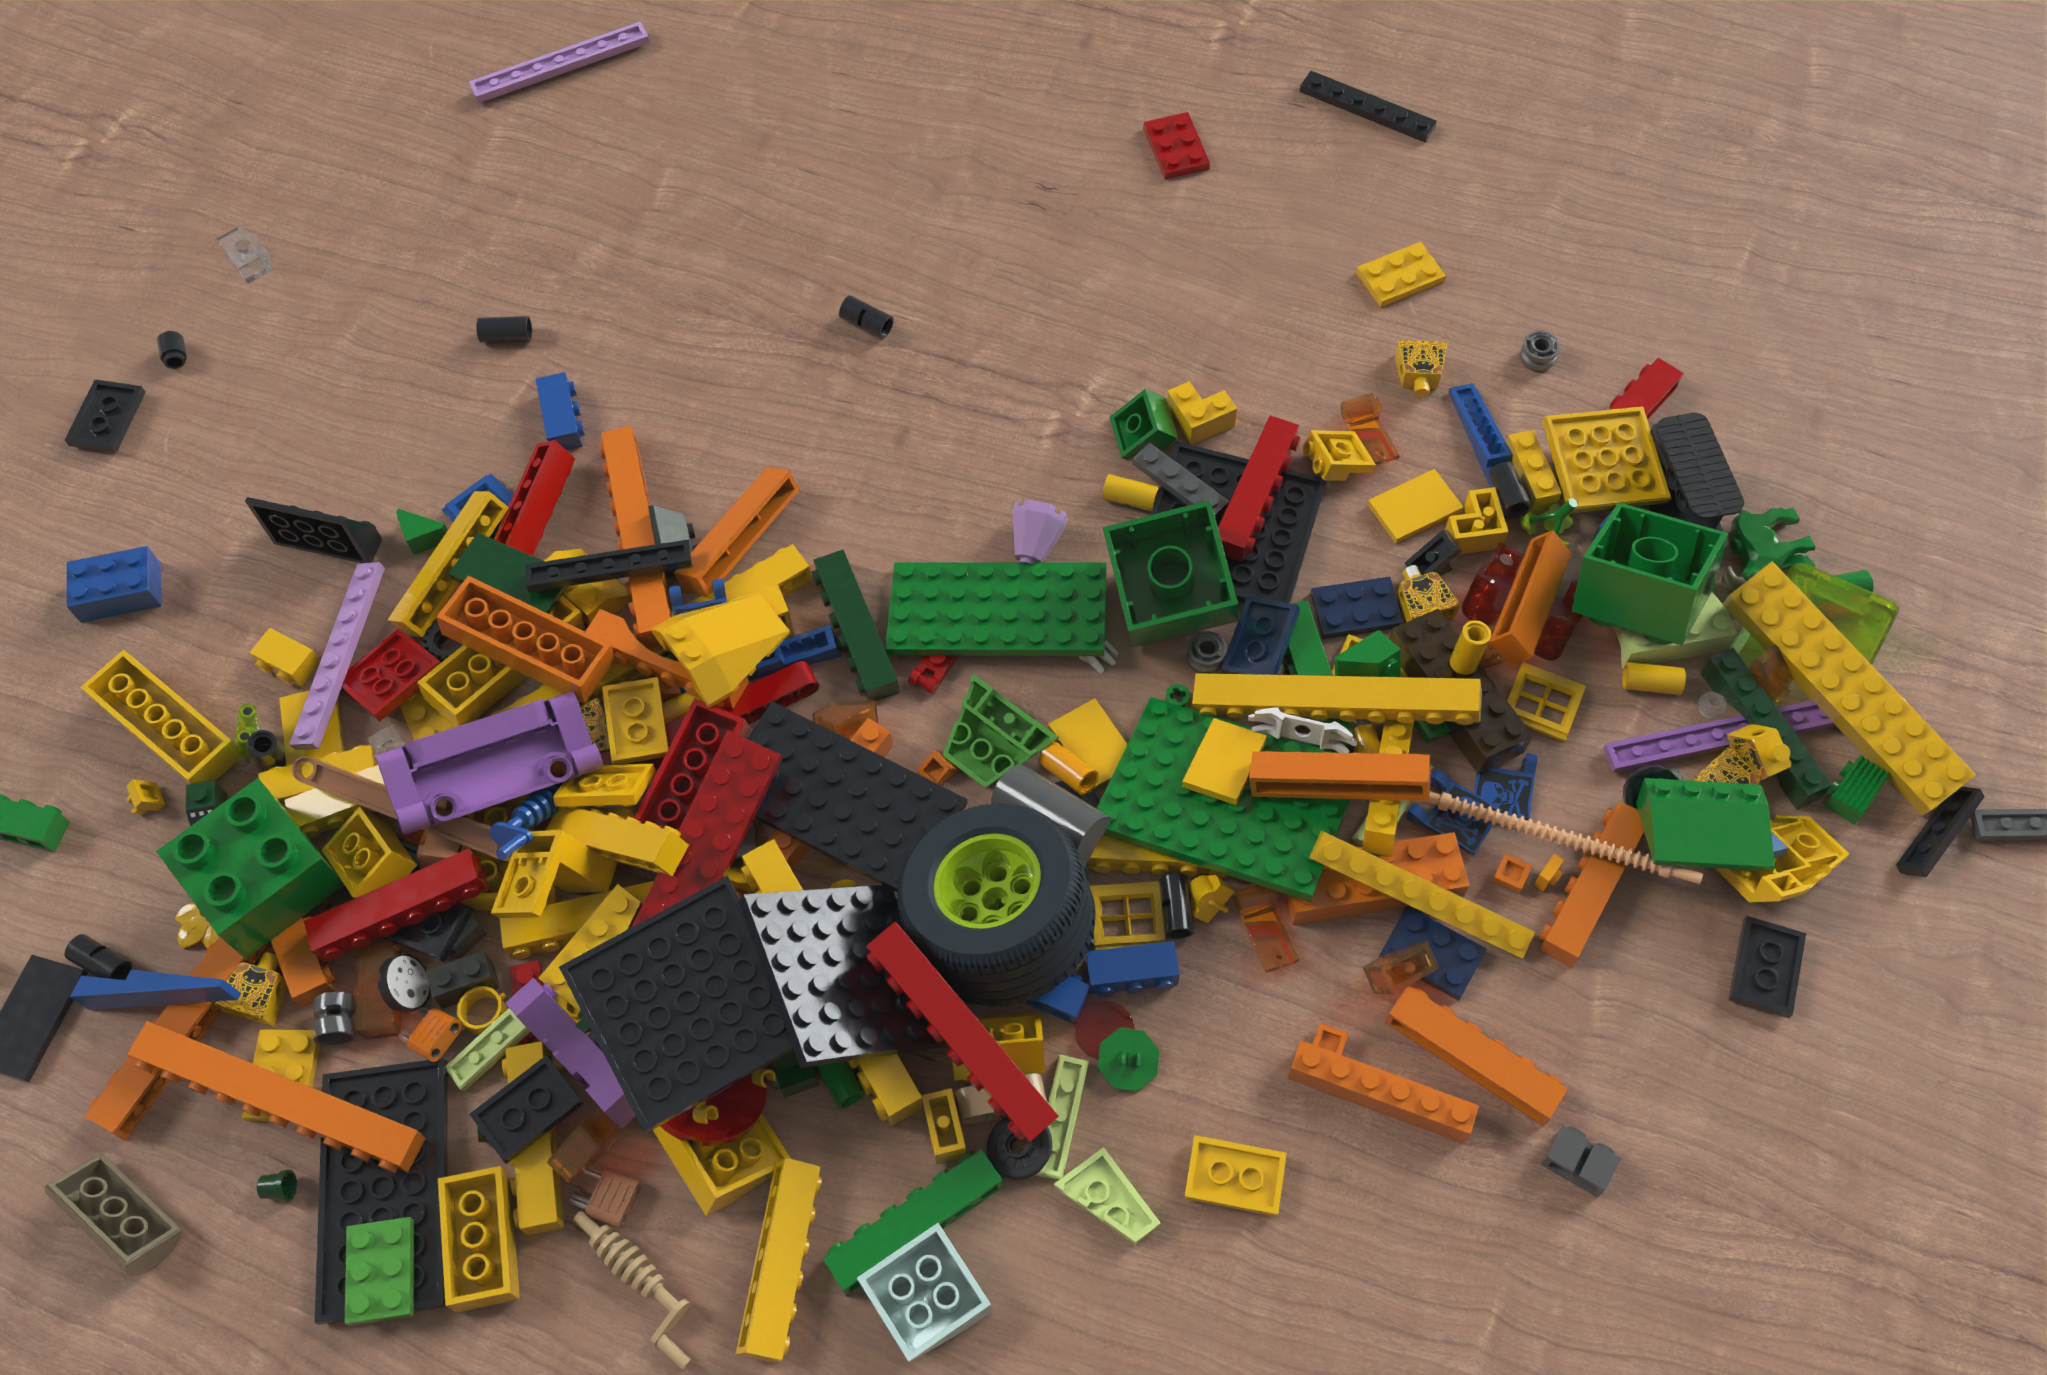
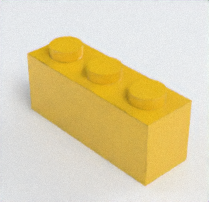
[1506,430,1562,515]

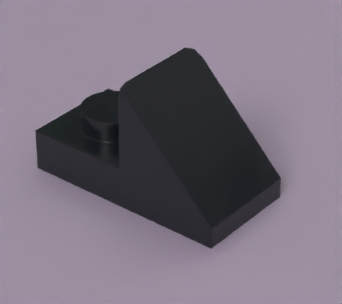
[1405,529,1462,576]

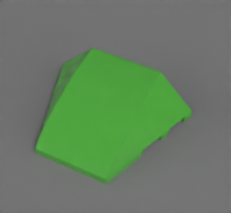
[943,674,1059,789]

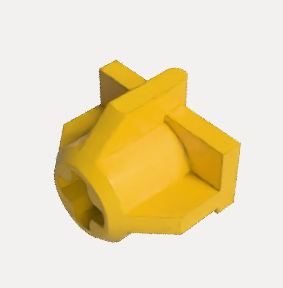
[1189,874,1235,924]

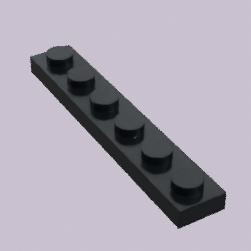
[1299,71,1437,143]
[525,539,693,592]

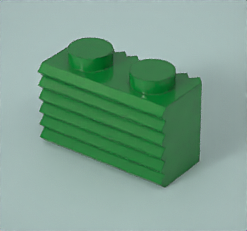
[1824,755,1891,825]

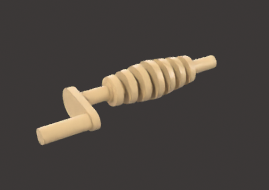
[573,1211,692,1371]

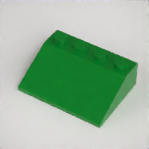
[1636,778,1775,871]

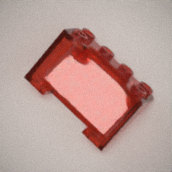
[1462,542,1585,661]

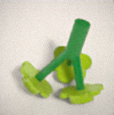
[1519,498,1578,547]

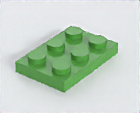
[345,1217,414,1326]

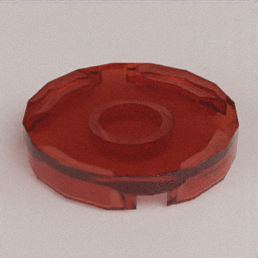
[1075,1001,1134,1060]

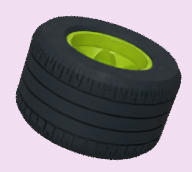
[897,803,1095,1007]

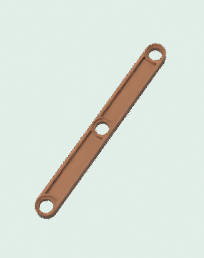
[292,756,511,861]

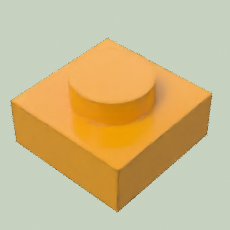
[1533,853,1564,892]

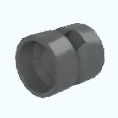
[314,992,355,1045]

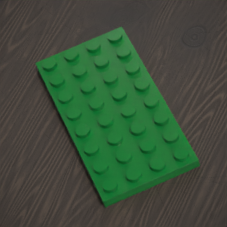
[885,562,1107,656]

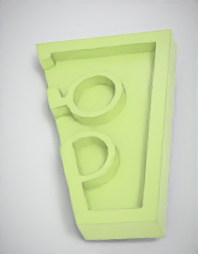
[1054,1147,1161,1245]

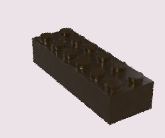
[1389,608,1533,774]

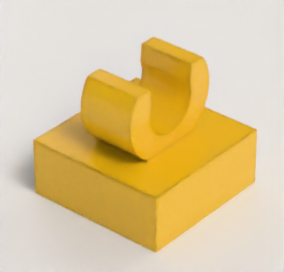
[126,779,166,815]

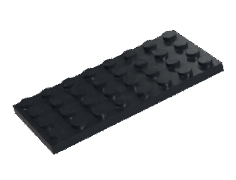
[747,701,968,892]
[315,1058,448,1325]

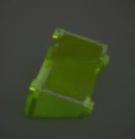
[1786,563,1899,665]

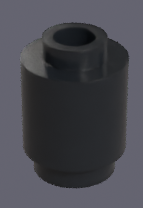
[157,331,187,369]

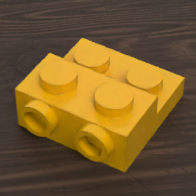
[1302,430,1376,481]

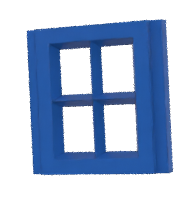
[441,473,513,539]

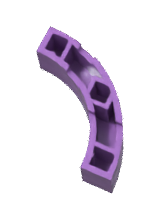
[505,978,635,1129]

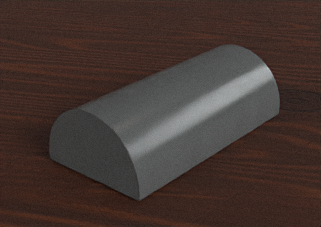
[991,764,1112,869]

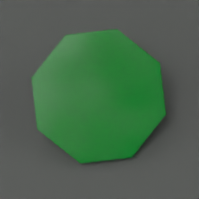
[1097,1027,1159,1092]

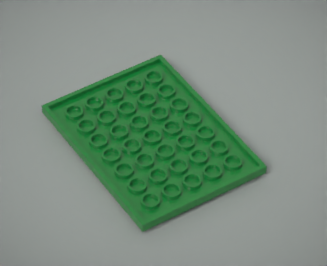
[1097,697,1351,902]

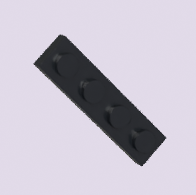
[1896,786,1984,878]

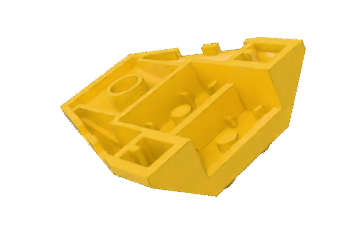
[651,594,790,708]
[1715,815,1850,903]

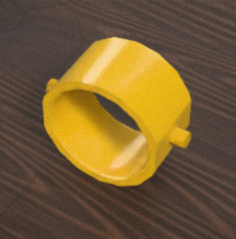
[457,986,508,1036]

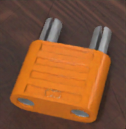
[399,1006,462,1062]

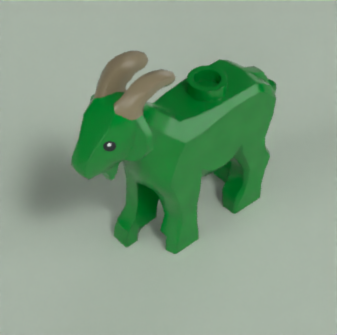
[1722,507,1816,592]

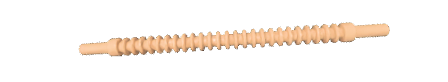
[1424,792,1703,885]

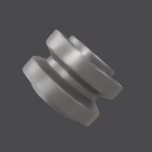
[1520,330,1560,371]
[1187,631,1227,674]

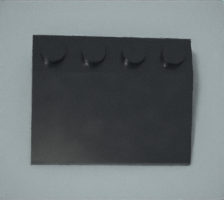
[245,497,383,563]

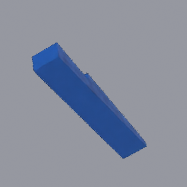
[1449,383,1531,518]
[679,625,842,694]
[70,970,241,1010]

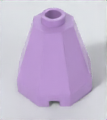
[1012,499,1068,565]

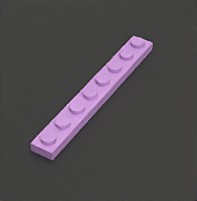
[469,21,650,103]
[289,562,385,750]

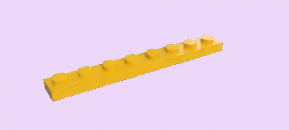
[1309,831,1535,959]

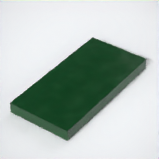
[449,533,568,614]

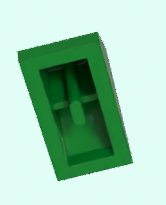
[396,509,448,555]

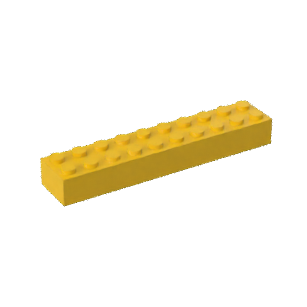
[1722,561,1976,816]
[741,839,923,1127]

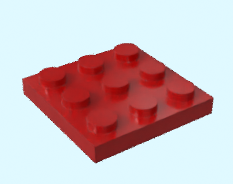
[341,628,441,722]

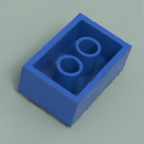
[67,546,162,623]

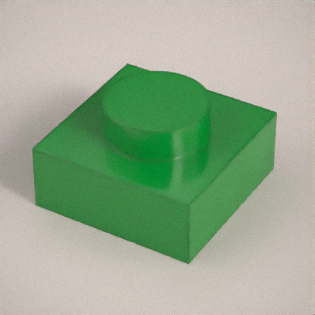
[1414,721,1450,744]

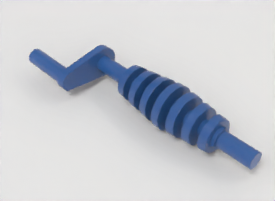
[490,782,563,860]

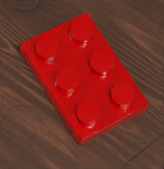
[1143,112,1210,179]

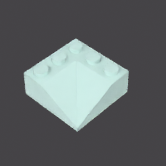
[857,1223,992,1363]

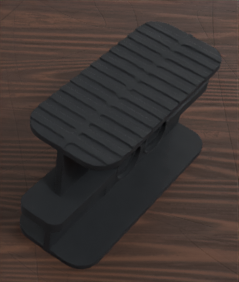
[1649,413,1745,551]

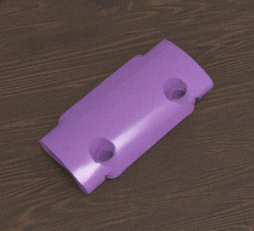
[375,691,603,835]

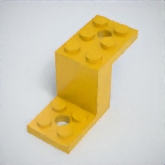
[491,808,634,918]

